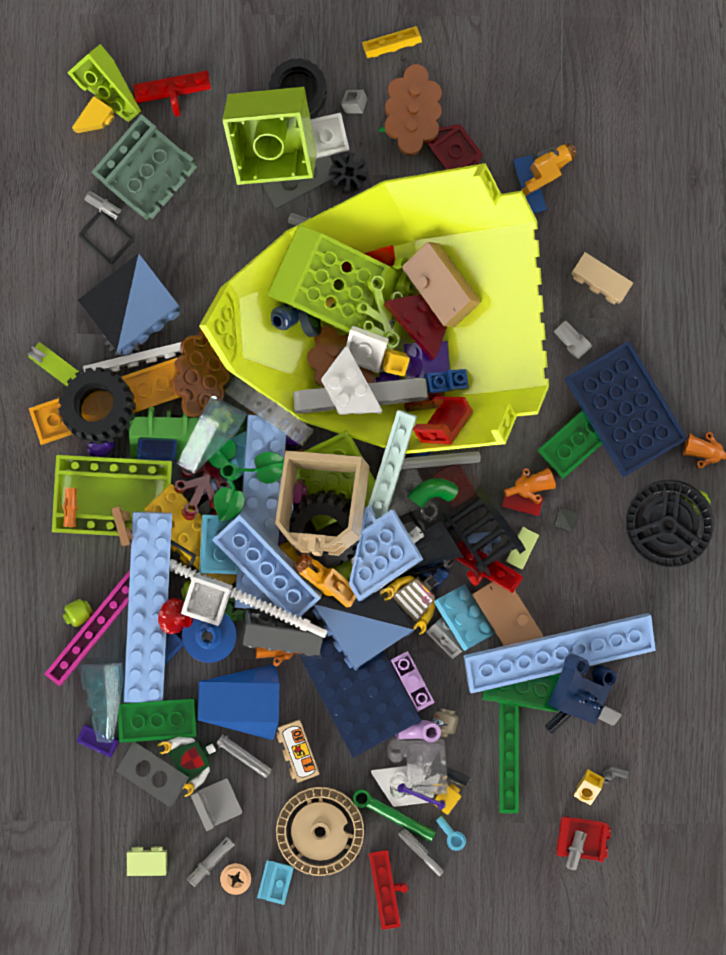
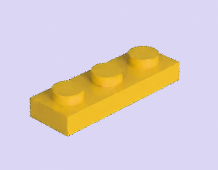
[362,26,422,58]

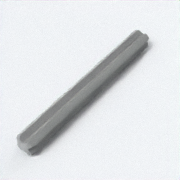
[401,451,481,470]

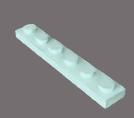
[368,410,417,518]

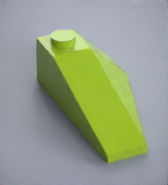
[67,44,141,122]

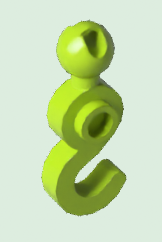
[394,257,414,297]

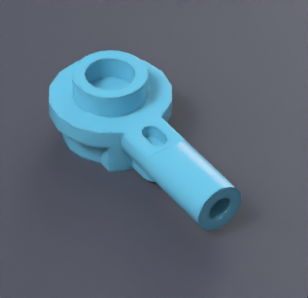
[436,816,466,851]

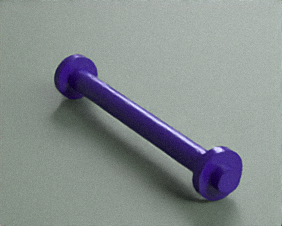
[397,783,446,810]

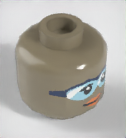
[432,708,459,737]

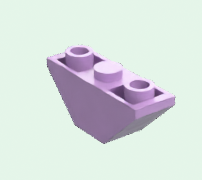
[391,651,435,711]

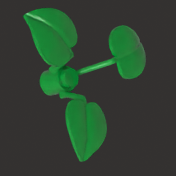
[206,435,284,522]

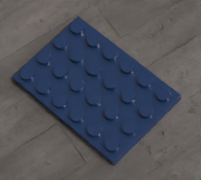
[564,341,688,478]
[299,637,421,758]

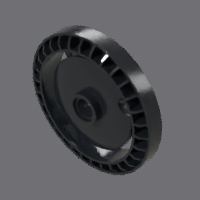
[626,479,714,567]

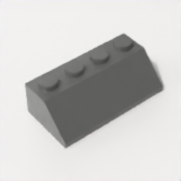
[242,608,323,656]

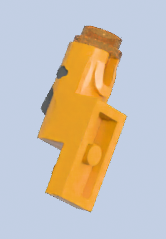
[521,143,577,196]
[294,554,356,607]

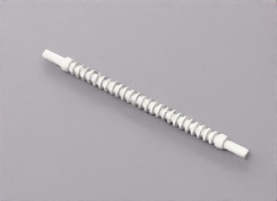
[169,559,328,638]

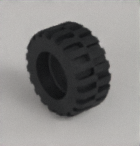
[58,367,136,445]
[289,490,360,568]

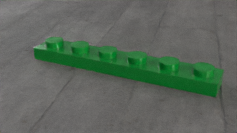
[499,703,519,813]

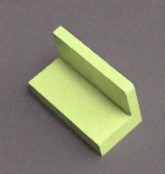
[505,527,539,570]

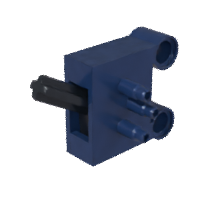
[545,653,617,734]

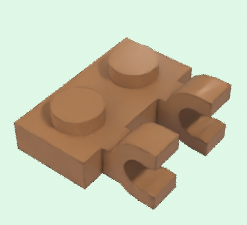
[111,506,133,546]

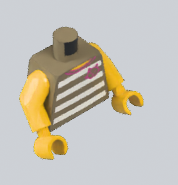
[380,575,438,635]

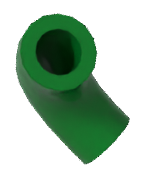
[407,478,458,508]

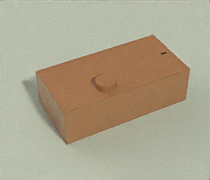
[402,242,481,327]
[472,581,544,646]

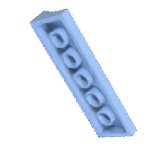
[213,510,323,618]

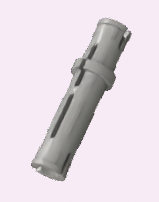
[186,836,235,887]

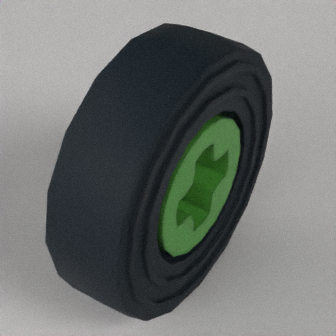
[298,309,321,337]

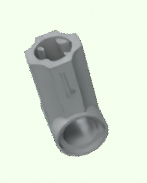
[554,320,592,359]

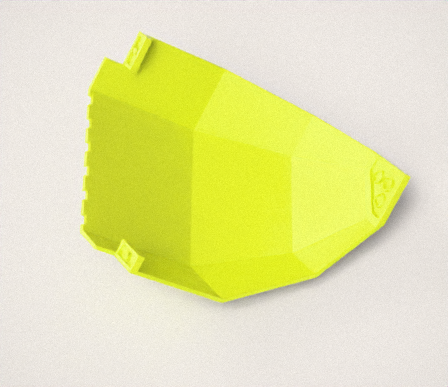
[199,163,549,454]

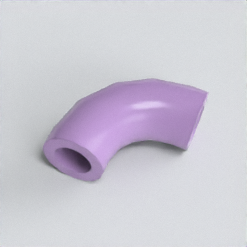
[396,720,441,742]

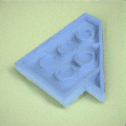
[349,506,423,601]

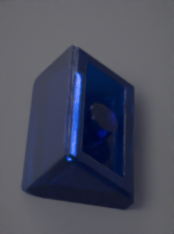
[137,437,177,461]

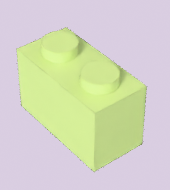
[127,846,167,876]

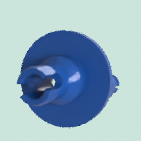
[182,613,237,663]

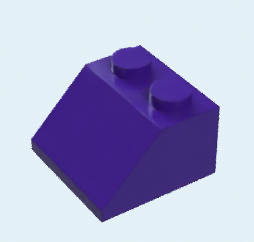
[404,341,450,379]

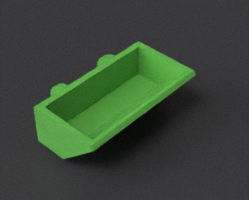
[129,407,208,460]

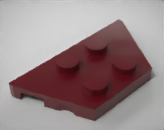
[425,124,483,170]
[383,294,447,361]

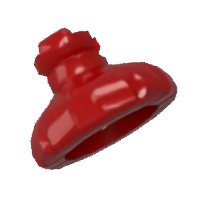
[158,598,194,634]

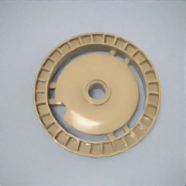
[276,787,364,876]

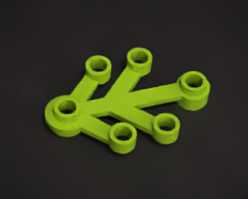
[356,276,403,349]

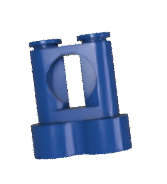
[417,563,450,590]

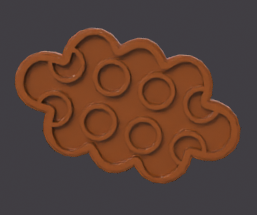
[384,64,442,156]
[307,326,376,388]
[171,329,230,417]

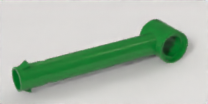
[352,788,436,842]

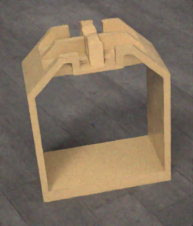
[275,451,370,556]

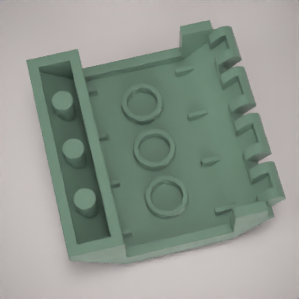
[91,114,197,220]

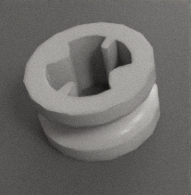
[27,346,47,363]

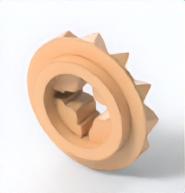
[220,863,251,895]

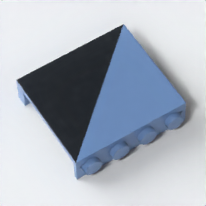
[78,254,182,357]
[312,580,414,671]

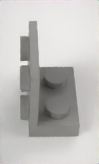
[426,616,463,659]
[191,778,242,831]

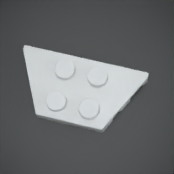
[321,347,382,415]
[371,761,445,807]

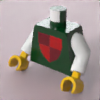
[158,737,217,797]

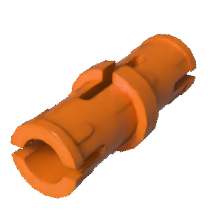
[63,488,78,527]

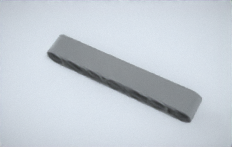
[293,378,428,413]

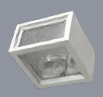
[181,574,233,626]

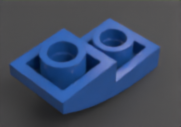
[425,369,469,394]

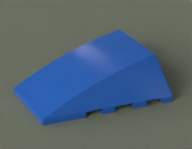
[198,664,280,740]

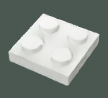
[311,113,349,158]
[346,326,389,373]

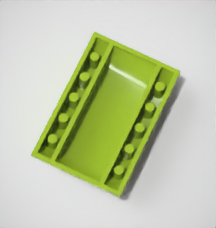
[52,455,172,536]

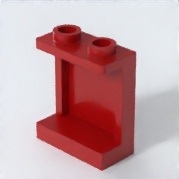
[413,396,473,444]
[556,815,611,863]

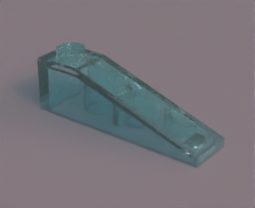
[177,396,247,473]
[80,662,124,743]

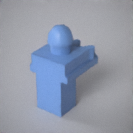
[467,532,502,555]

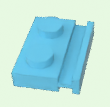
[257,859,294,905]

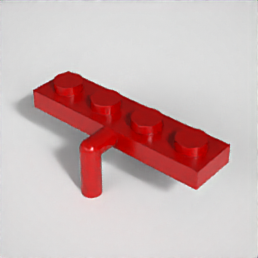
[133,70,211,116]
[455,540,523,593]
[369,849,408,930]

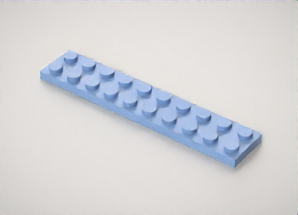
[234,415,287,609]
[124,511,172,703]
[464,613,656,693]

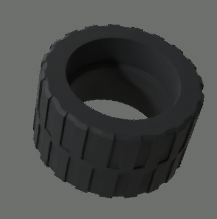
[269,58,327,119]

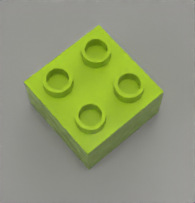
[222,87,317,185]

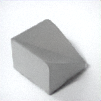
[341,90,368,114]
[597,705,621,725]

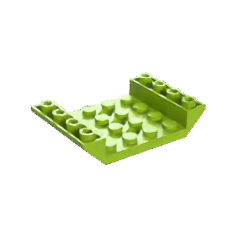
[267,225,401,333]

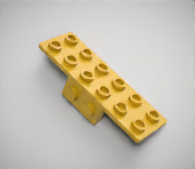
[144,484,236,585]

